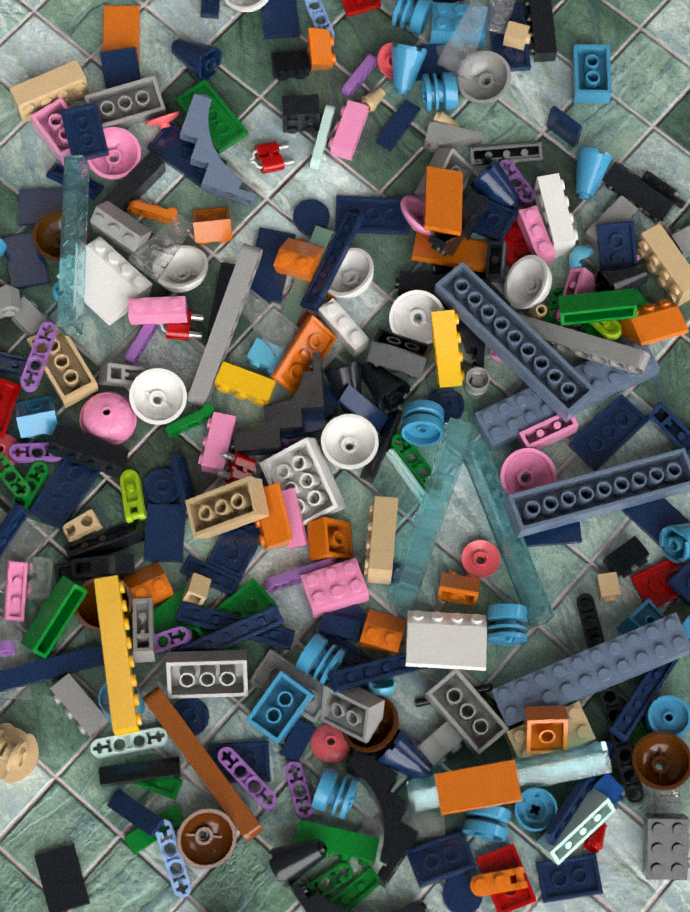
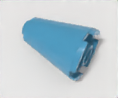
[391,43,427,94]
[575,147,614,200]
[659,523,690,563]

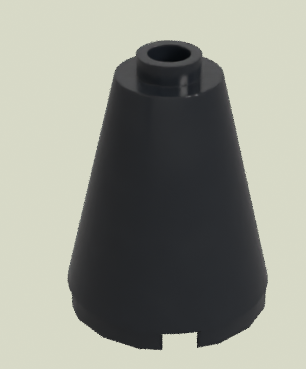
[594,265,649,292]
[324,362,362,414]
[362,362,410,412]
[268,839,328,887]

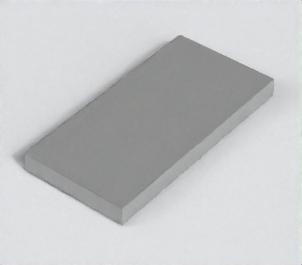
[248,649,323,724]

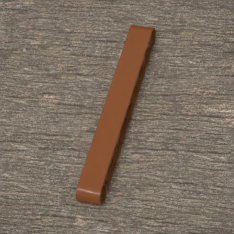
[143,686,264,842]

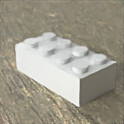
[534,173,578,258]

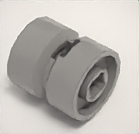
[464,367,490,399]

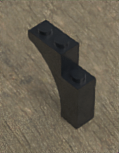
[428,189,490,257]

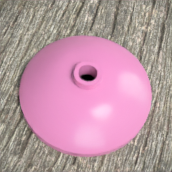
[400,195,436,236]

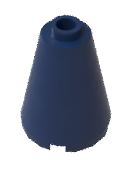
[171,38,222,81]
[470,159,520,209]
[376,729,433,782]

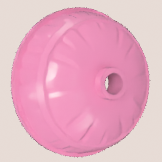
[87,127,141,180]
[79,392,137,445]
[500,448,557,496]

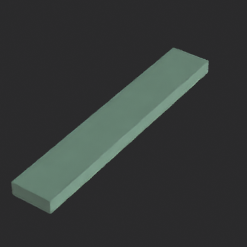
[277,226,333,333]

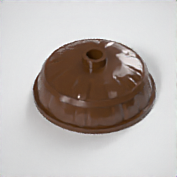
[32,210,89,262]
[75,576,133,632]
[343,695,399,752]
[632,732,690,791]
[176,808,237,869]

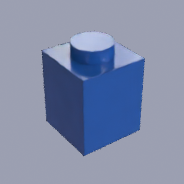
[591,773,624,805]

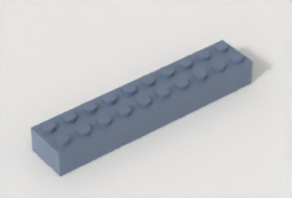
[434,262,596,423]
[473,341,660,453]
[503,448,690,538]
[491,612,690,729]

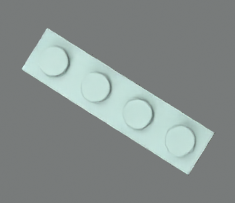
[536,788,616,865]

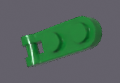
[165,403,214,437]

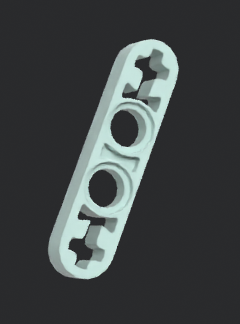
[310,104,335,170]
[90,727,168,758]

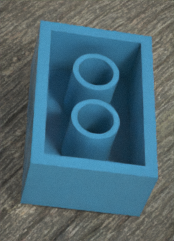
[430,2,487,48]
[571,44,612,103]
[246,671,316,744]

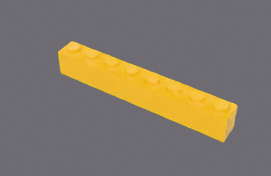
[94,575,142,736]

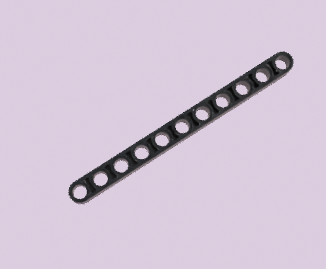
[576,593,645,805]

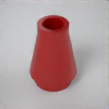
[584,823,607,853]

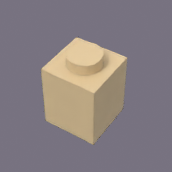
[503,21,532,50]
[182,572,211,606]
[595,572,621,603]

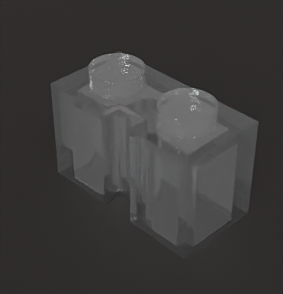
[26,557,53,601]
[649,787,683,814]

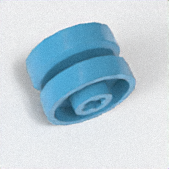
[401,400,444,446]
[644,695,690,738]
[462,806,512,842]

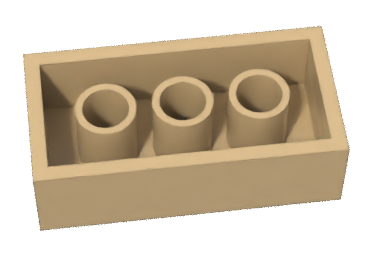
[10,60,89,123]
[636,223,690,306]
[27,322,99,409]
[185,476,270,540]
[364,496,398,585]
[504,702,596,773]

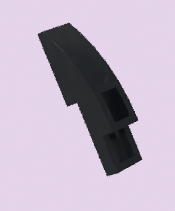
[54,554,136,584]

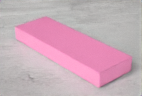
[281,488,309,549]
[3,561,28,622]

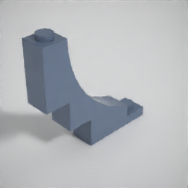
[180,93,257,207]

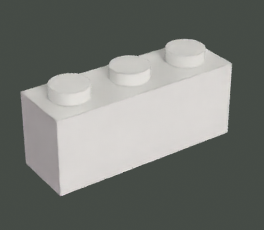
[318,298,369,358]

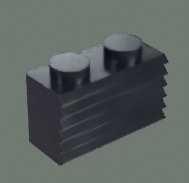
[271,50,309,81]
[485,241,508,283]
[603,536,650,579]

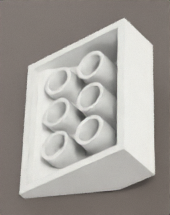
[57,236,153,326]
[259,437,346,527]
[406,610,487,671]

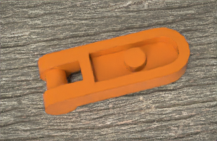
[127,199,179,225]
[470,867,528,896]

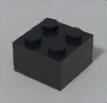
[282,94,320,134]

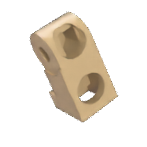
[62,509,103,542]

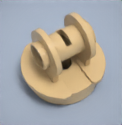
[0,723,39,784]

